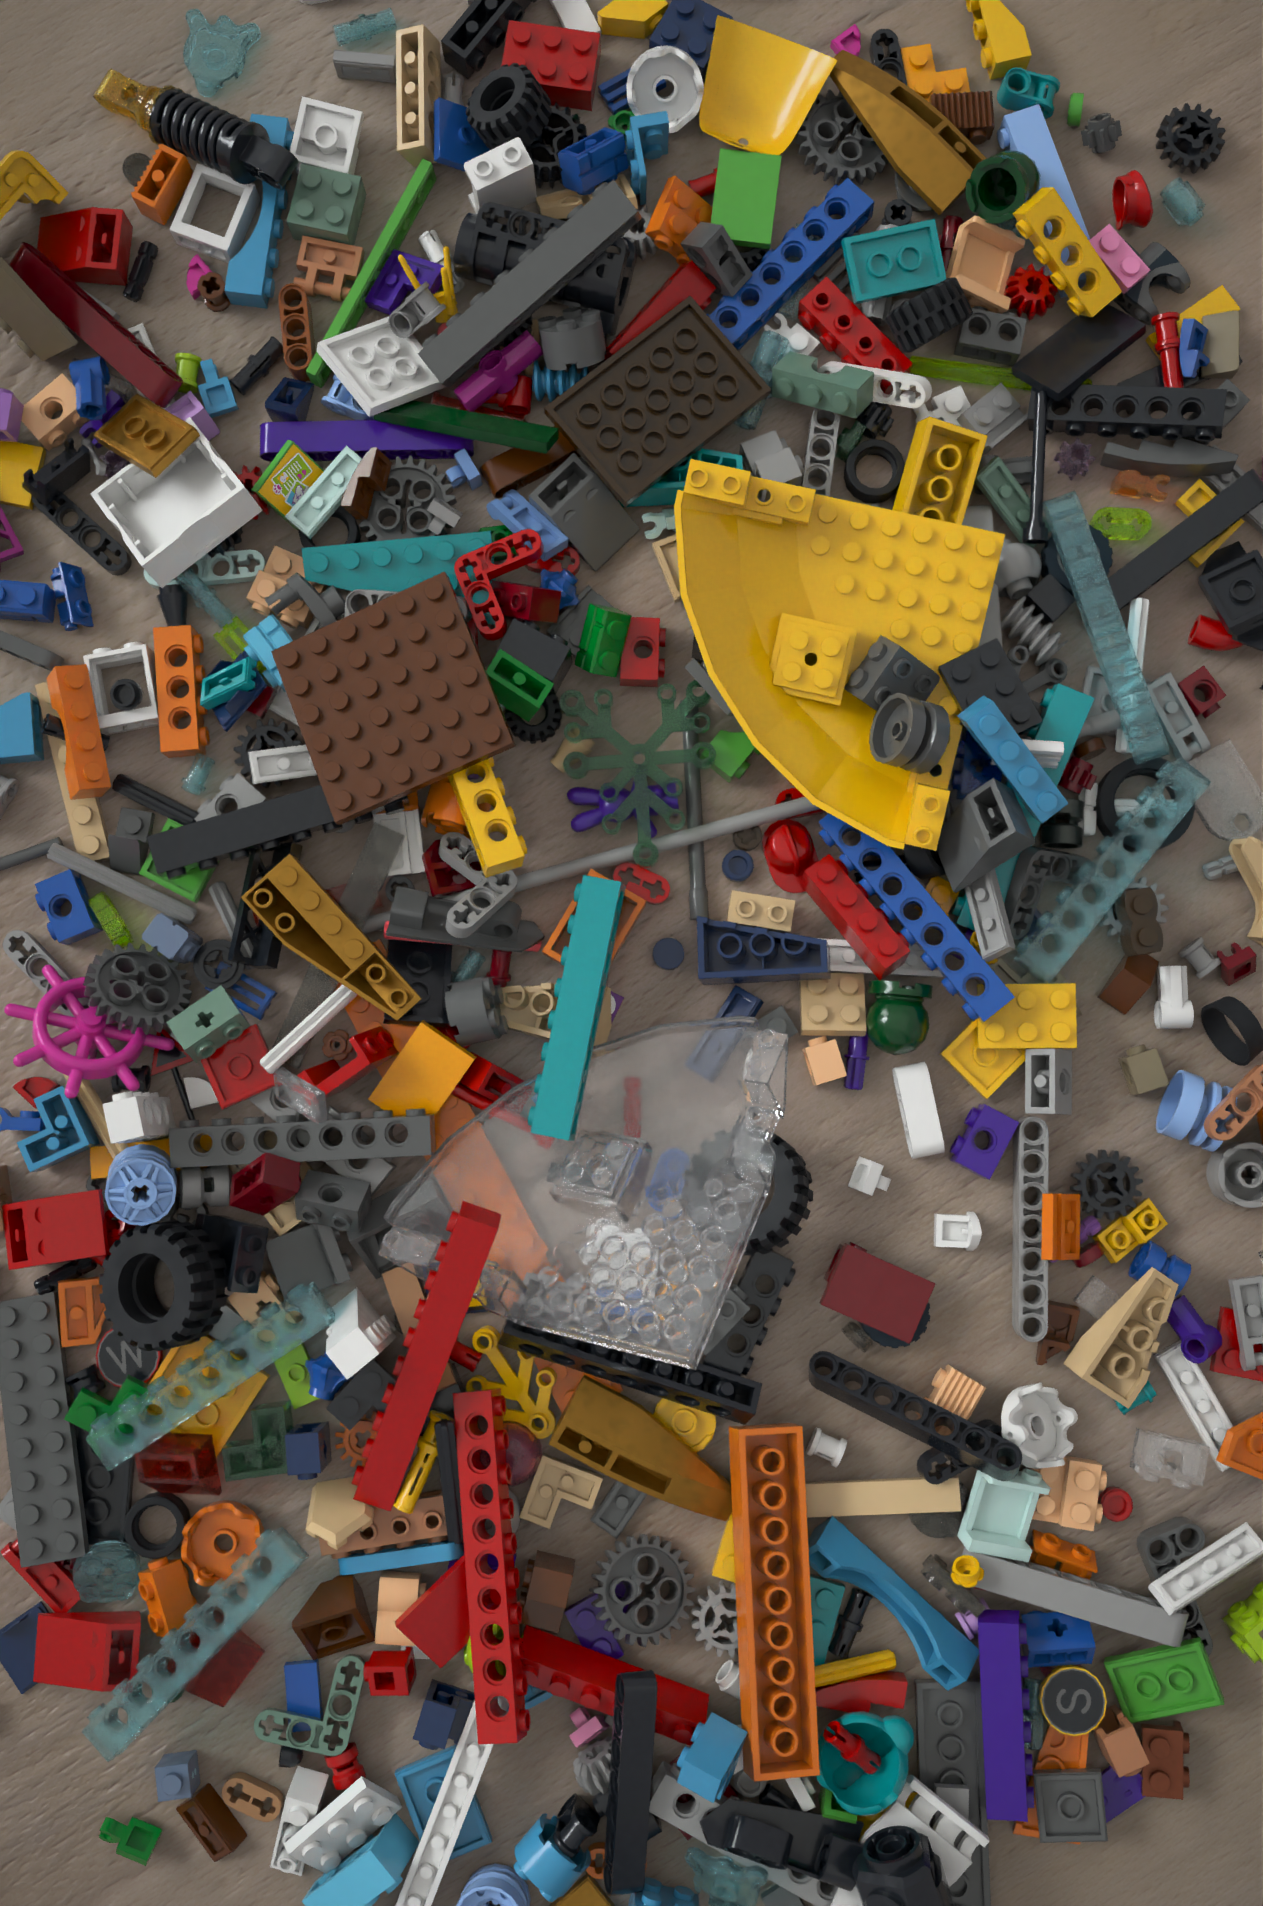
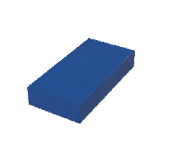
[284,1659,323,1732]

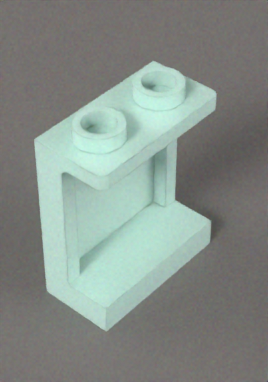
[957,1463,1051,1562]

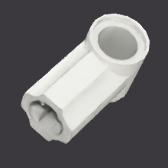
[1154,966,1194,1029]

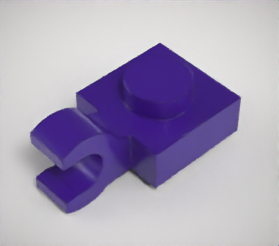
[79,389,126,449]

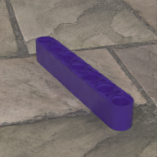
[260,420,474,462]

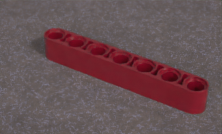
[8,242,183,408]

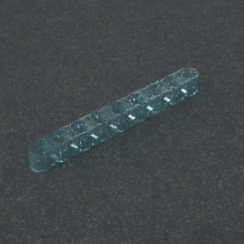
[1043,491,1169,765]

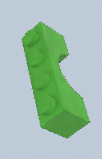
[700,730,761,783]

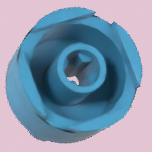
[513,1813,591,1902]

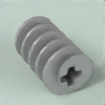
[1001,596,1068,666]

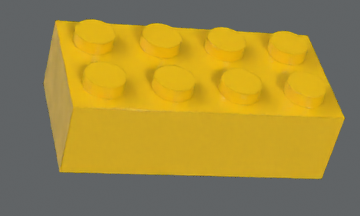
[892,416,987,525]

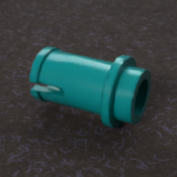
[1113,1380,1157,1415]

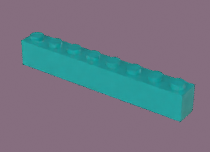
[951,683,1095,931]
[528,875,626,1141]

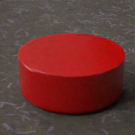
[1098,1486,1133,1522]

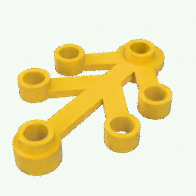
[466,1326,557,1439]

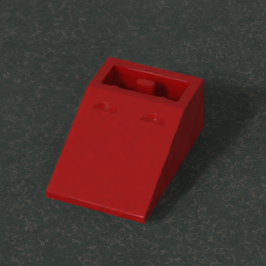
[37,207,133,286]
[2,1189,109,1270]
[33,1611,141,1692]

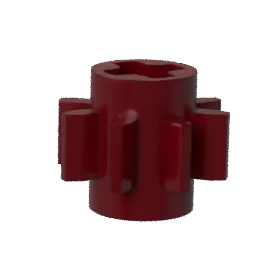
[1058,756,1097,795]

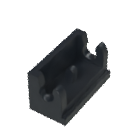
[22,438,91,506]

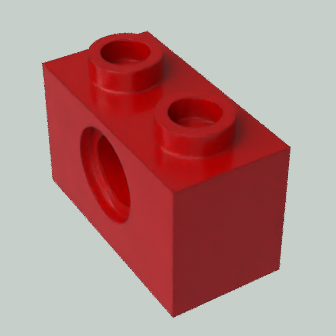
[620,617,666,687]

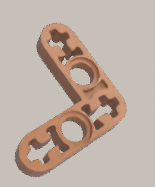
[1204,1064,1263,1141]

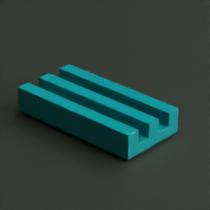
[200,657,257,710]

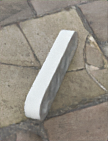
[817,361,932,408]

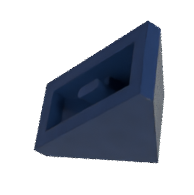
[265,377,314,422]

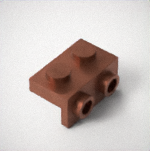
[1141,1721,1190,1800]

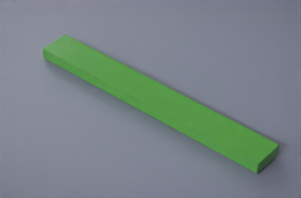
[306,158,437,388]

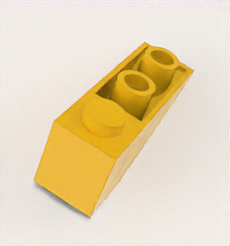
[966,0,1032,80]

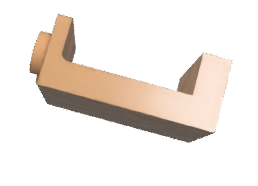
[946,216,1026,314]

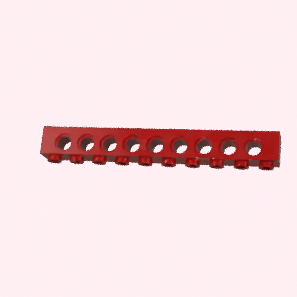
[453,1388,531,1745]

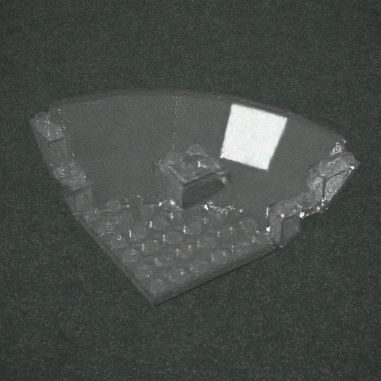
[378,1015,789,1370]

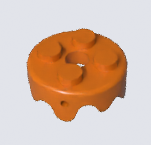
[181,1500,266,1587]

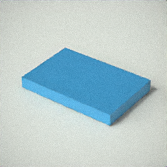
[394,1745,493,1860]

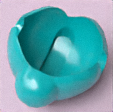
[816,1711,914,1816]

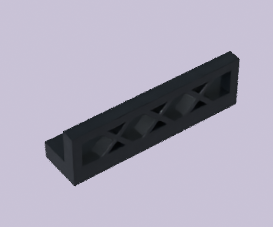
[227,842,303,969]

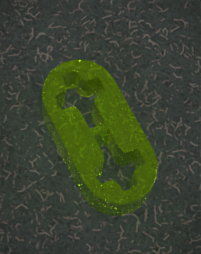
[1089,507,1152,540]
[88,891,134,948]

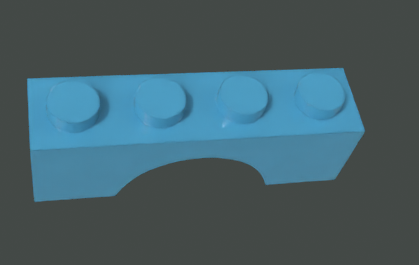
[957,695,1069,823]

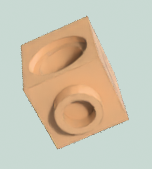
[802,1036,847,1086]

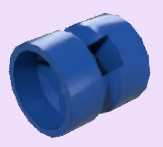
[1128,1240,1191,1298]

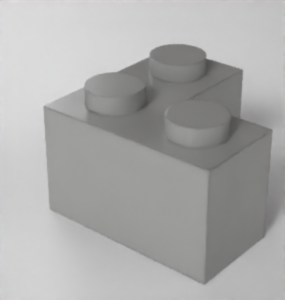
[739,430,804,502]

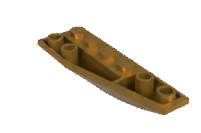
[829,50,987,216]
[241,854,422,1021]
[549,1375,732,1521]

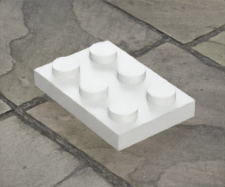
[284,1776,402,1874]

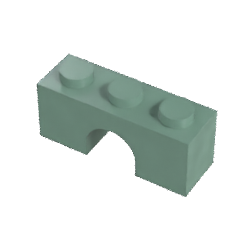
[772,351,874,418]

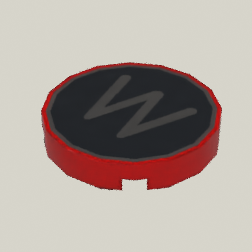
[96,1329,163,1387]

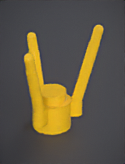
[398,246,459,323]

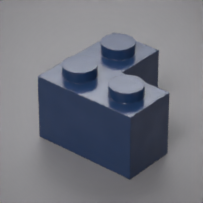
[413,1679,475,1750]

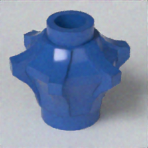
[540,568,580,611]
[305,1351,354,1401]

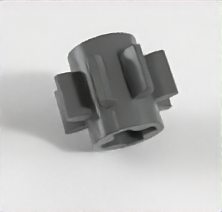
[1081,113,1122,153]

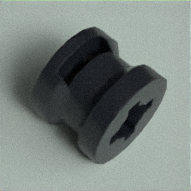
[65,1364,106,1399]

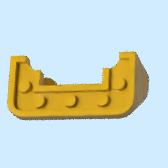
[0,150,68,220]

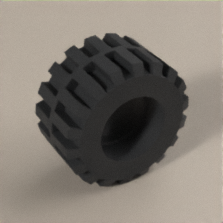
[466,63,552,150]
[885,277,973,353]

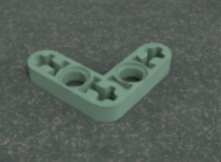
[254,1654,365,1756]

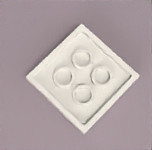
[317,316,446,417]

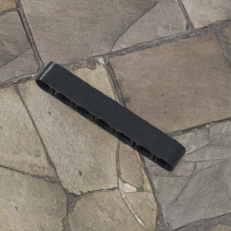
[1076,469,1263,629]
[809,1351,1022,1481]
[603,1670,657,1896]

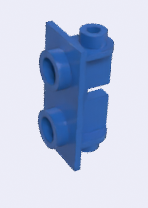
[50,562,94,631]

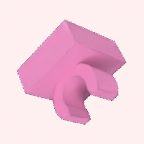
[569,1707,610,1748]

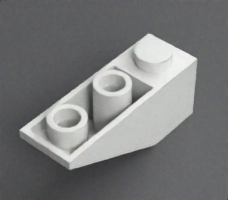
[270,1766,329,1876]

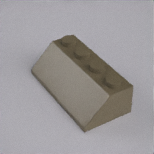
[0,256,78,361]

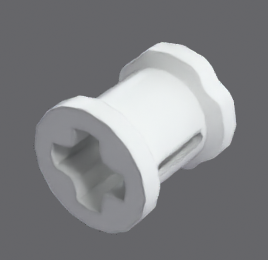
[806,1427,847,1467]

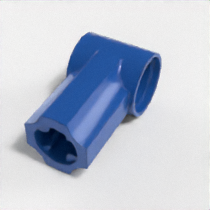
[69,356,110,421]

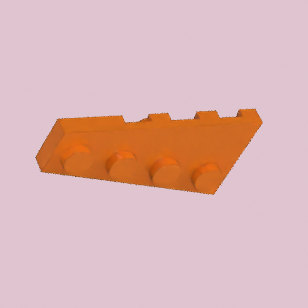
[1012,1723,1089,1845]

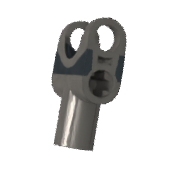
[1113,240,1191,325]

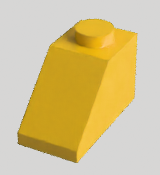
[597,0,668,39]

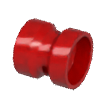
[324,1742,366,1790]

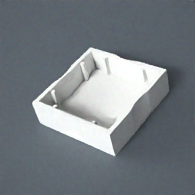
[90,417,262,588]

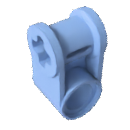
[321,374,374,420]

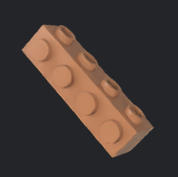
[319,1489,448,1559]

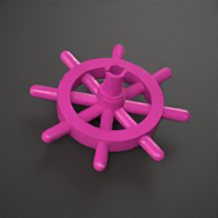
[4,965,175,1099]

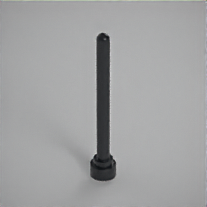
[1022,390,1048,544]

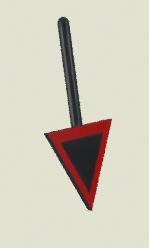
[151,1029,196,1120]

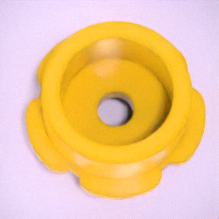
[951,1555,984,1588]

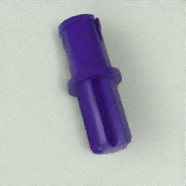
[844,1027,870,1090]

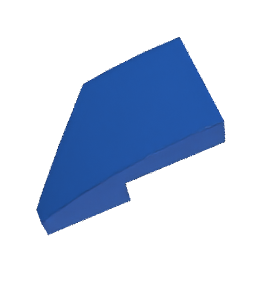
[1179,319,1210,378]

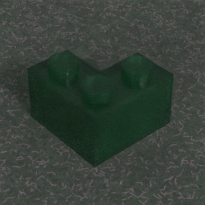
[222,1400,294,1482]

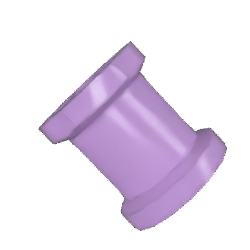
[955,1597,990,1640]

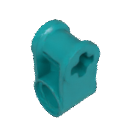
[997,67,1060,119]

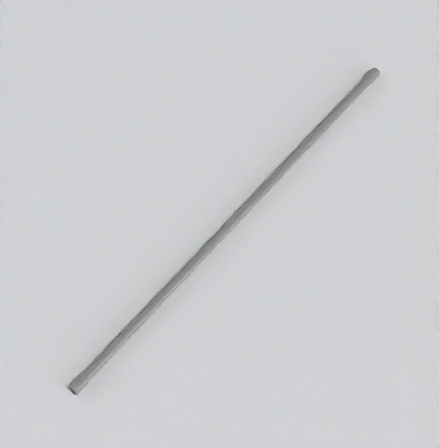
[292,710,1121,955]

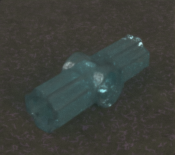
[733,330,789,430]

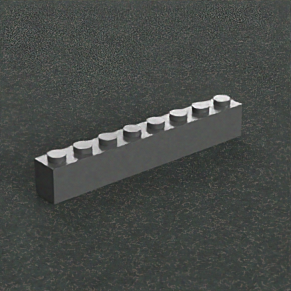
[418,180,642,388]

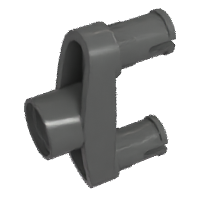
[264,573,345,627]

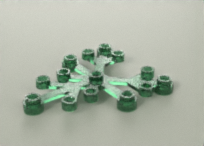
[559,680,716,868]

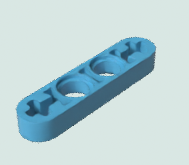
[338,1540,464,1575]

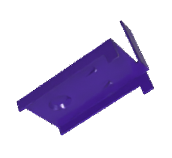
[1101,1766,1146,1823]

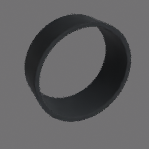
[1201,996,1263,1066]

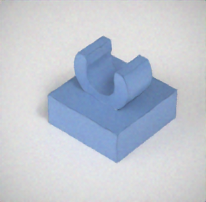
[446,448,483,491]

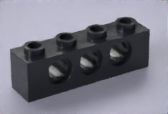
[701,1251,796,1376]

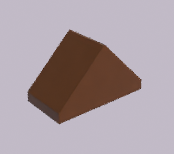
[1097,954,1159,1015]

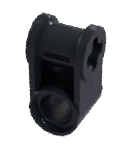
[553,1793,601,1858]

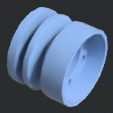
[1156,1070,1237,1152]
[105,1144,177,1226]
[456,1863,531,1906]

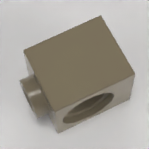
[1118,1044,1169,1095]

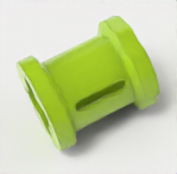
[174,352,202,394]

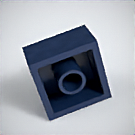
[649,0,733,83]

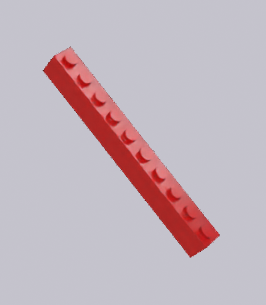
[351,1201,502,1512]

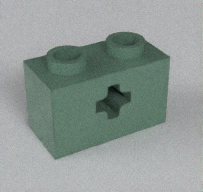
[166,985,251,1063]

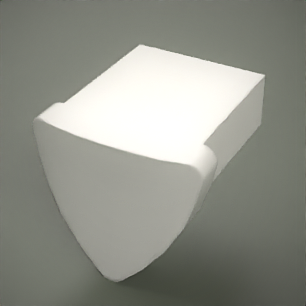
[934,1212,982,1251]

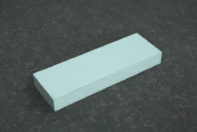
[285,445,362,539]

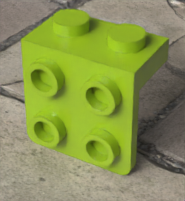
[1222,1581,1263,1664]

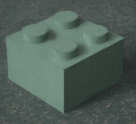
[287,164,367,245]

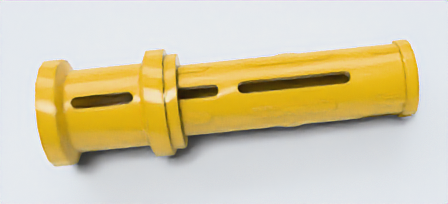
[393,1410,455,1514]

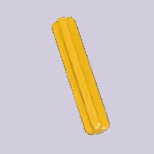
[814,1649,897,1688]

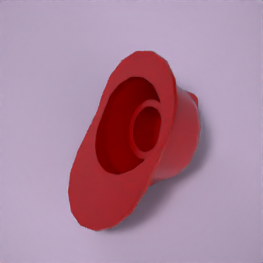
[762,819,819,893]

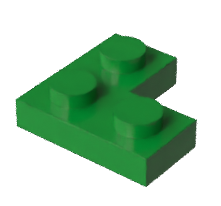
[64,1374,157,1449]

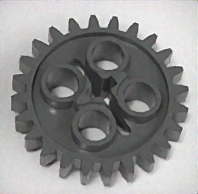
[795,89,889,185]
[359,456,457,542]
[83,943,192,1035]
[589,1534,695,1647]

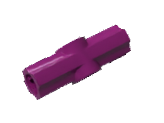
[453,330,543,412]

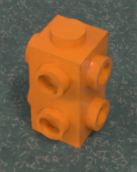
[138,1557,200,1637]

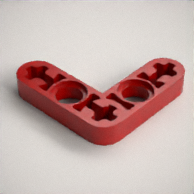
[454,529,544,641]

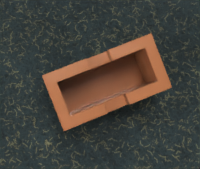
[1092,1704,1150,1778]

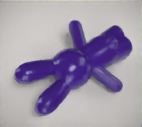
[567,766,680,838]

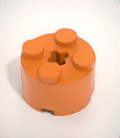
[420,777,491,839]

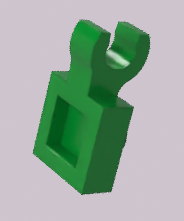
[99,1817,162,1866]

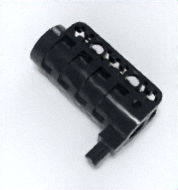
[454,202,637,362]

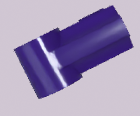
[1167,1295,1222,1364]

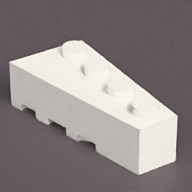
[326,1287,397,1380]

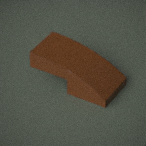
[341,447,392,520]

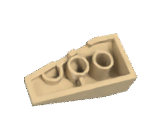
[499,982,612,1056]
[1063,1267,1178,1409]

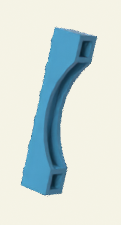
[224,114,294,309]
[808,1516,979,1691]

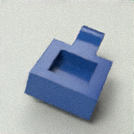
[0,1107,46,1132]

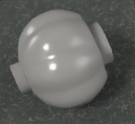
[994,540,1042,600]

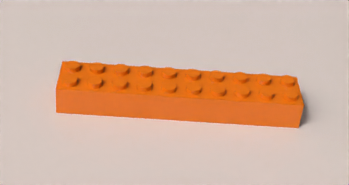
[728,1423,820,1782]

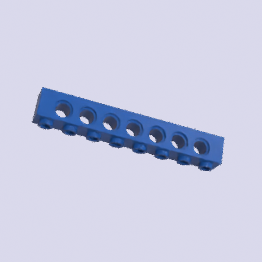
[707,178,874,351]
[818,814,1015,1023]

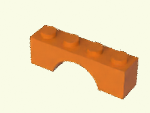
[46,664,111,800]

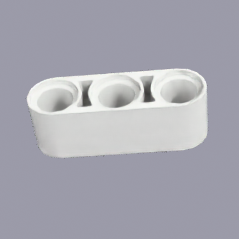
[892,1062,945,1159]

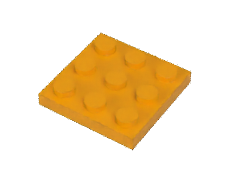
[144,1335,271,1461]

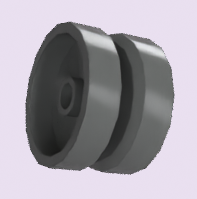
[869,693,950,774]

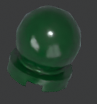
[966,151,1041,224]
[866,980,933,1055]

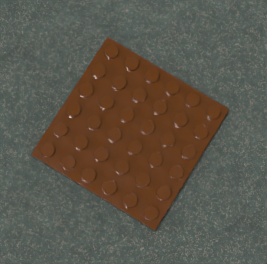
[271,571,516,825]

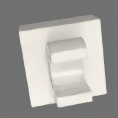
[848,1157,891,1196]

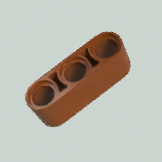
[278,283,316,382]

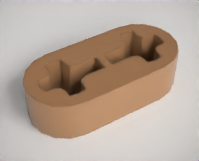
[221,1772,284,1822]

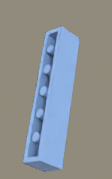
[997,104,1090,298]

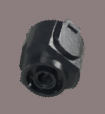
[852,1826,956,1906]

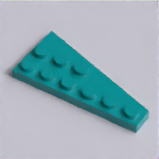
[301,531,496,625]

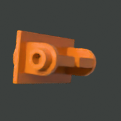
[1029,1529,1098,1580]

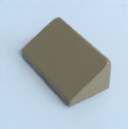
[1201,310,1240,379]

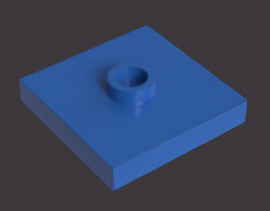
[434,97,490,172]

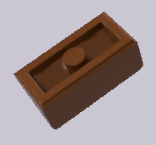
[176,1783,247,1862]

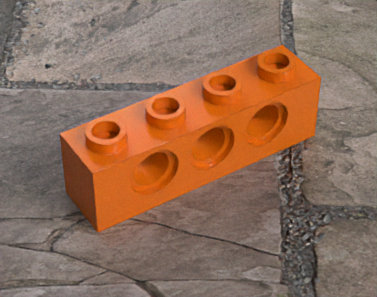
[153,625,210,758]

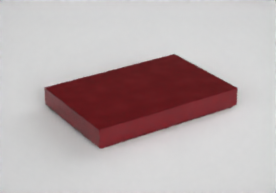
[819,1243,935,1344]

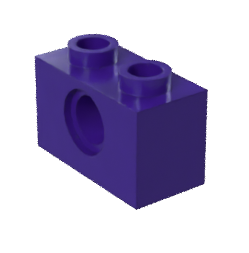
[949,1104,1019,1180]

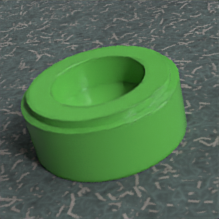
[1067,93,1084,127]

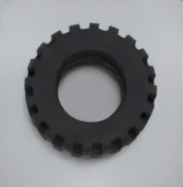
[683,1126,813,1256]
[99,1221,229,1351]

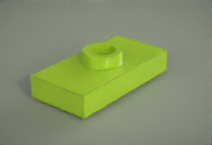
[269,1335,319,1410]

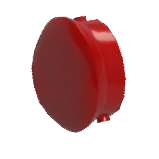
[1112,170,1153,231]

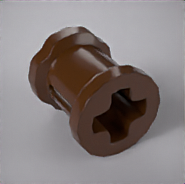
[197,272,231,312]

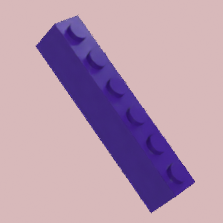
[978,1609,1034,1822]

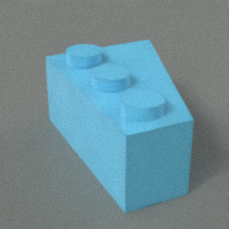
[302,1813,419,1906]

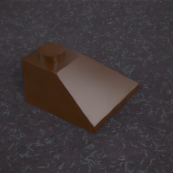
[292,1574,375,1660]

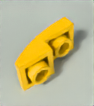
[1092,1198,1168,1264]

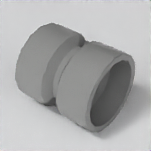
[180,1165,229,1208]

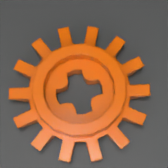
[335,1411,377,1467]

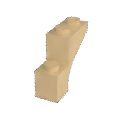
[1229,836,1263,947]

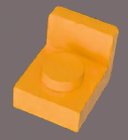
[914,876,961,917]

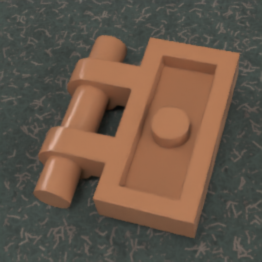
[293,236,365,302]

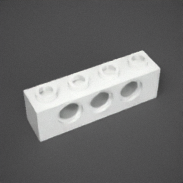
[102,1091,176,1144]

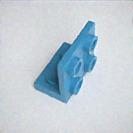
[625,111,669,205]

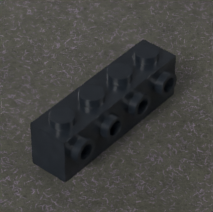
[441,0,537,79]

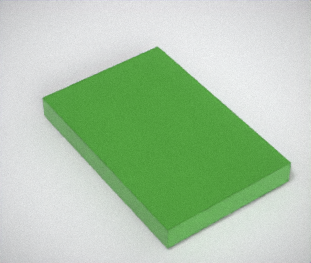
[711,148,782,249]
[1104,1637,1224,1723]

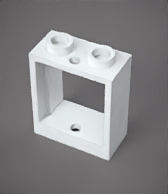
[170,163,261,263]
[83,642,159,735]

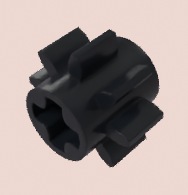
[854,402,894,439]

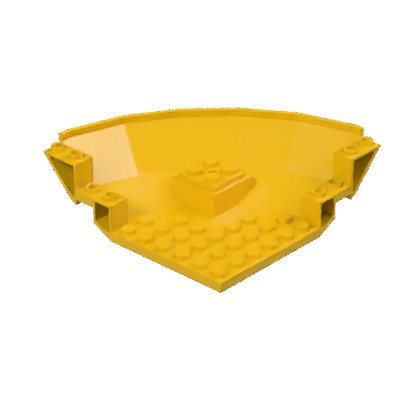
[674,459,1005,851]

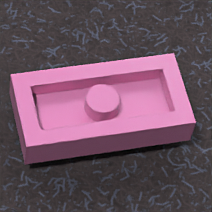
[1089,224,1150,294]

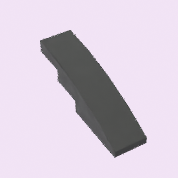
[1100,438,1239,477]

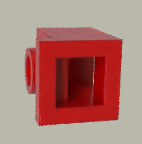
[363,1647,417,1696]

